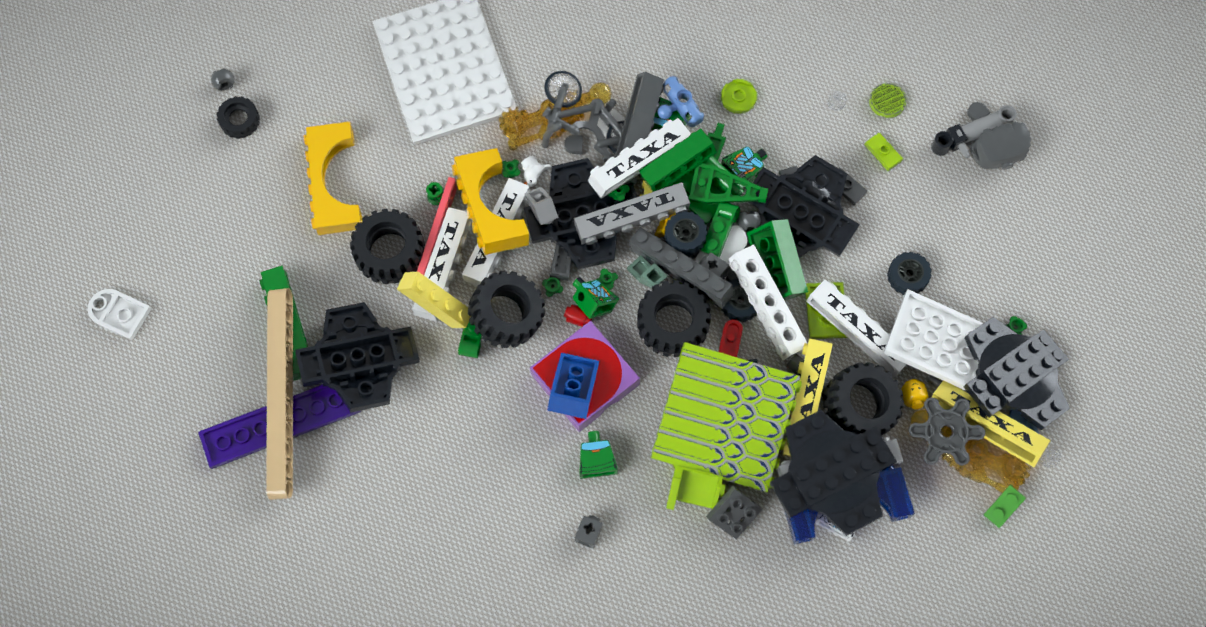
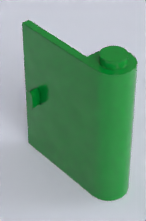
[668,156,745,225]

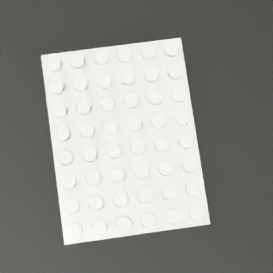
[372,0,518,145]

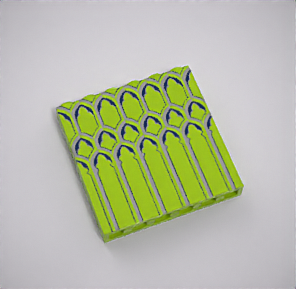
[650,342,802,492]

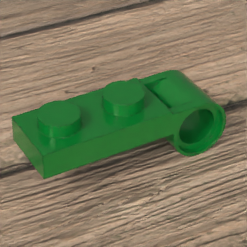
[701,202,740,258]
[458,321,482,358]

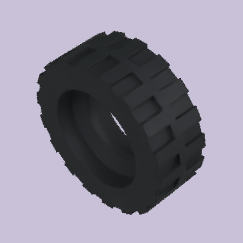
[217,96,260,139]

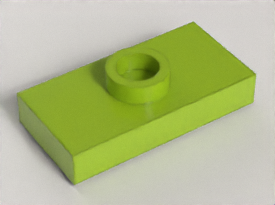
[864,132,903,171]

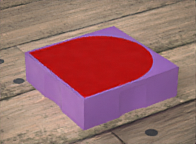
[530,321,640,432]

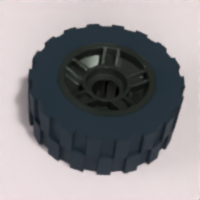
[665,211,707,256]
[887,252,932,295]
[721,279,760,322]

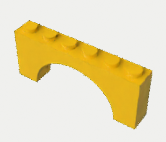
[304,121,362,235]
[451,148,529,255]

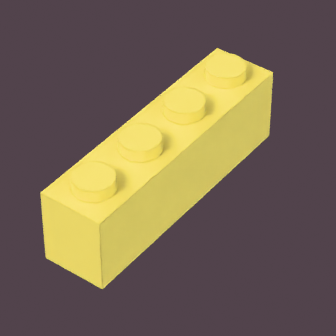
[397,272,471,328]

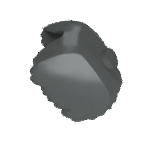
[970,122,1031,170]

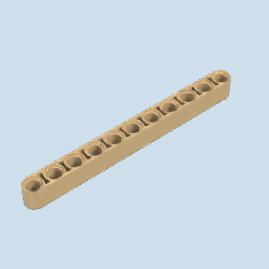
[266,288,293,500]

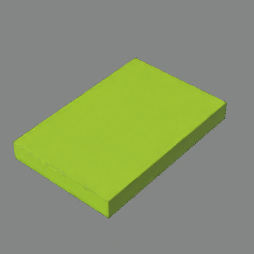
[805,282,848,339]

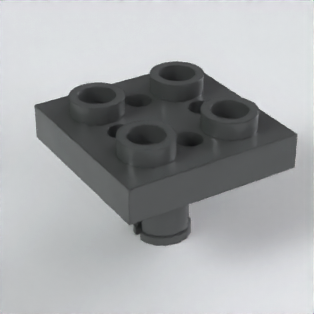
[706,486,763,539]

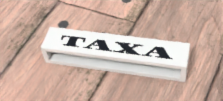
[588,118,691,198]
[462,178,530,286]
[413,207,473,321]
[806,280,906,378]

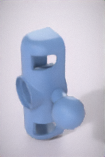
[658,76,704,128]

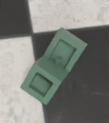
[627,255,668,288]

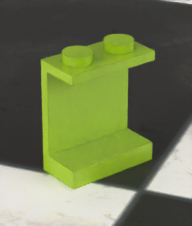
[666,465,725,510]

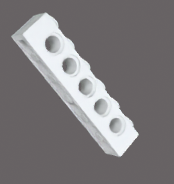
[728,245,807,360]

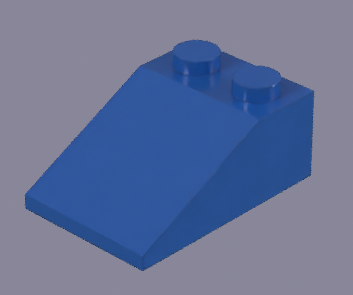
[547,353,599,419]

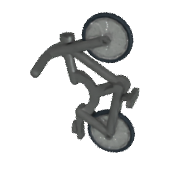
[542,71,624,162]

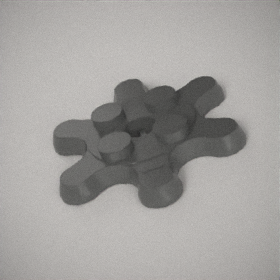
[908,398,985,466]

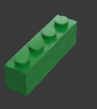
[639,128,717,192]

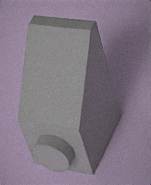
[525,186,558,225]

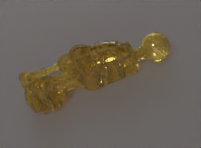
[499,82,612,151]
[910,410,1032,493]

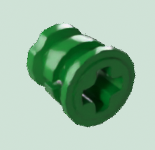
[426,182,444,206]

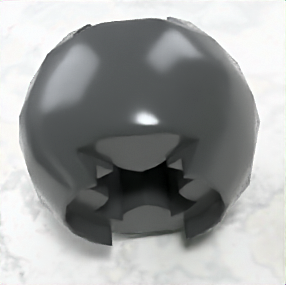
[211,68,234,91]
[737,211,761,230]

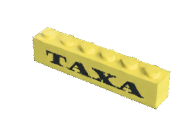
[783,338,833,457]
[932,381,1050,467]

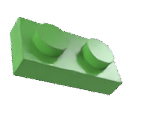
[983,484,1026,528]

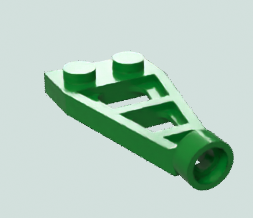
[689,163,768,204]

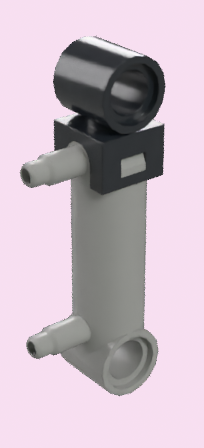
[931,105,1017,158]

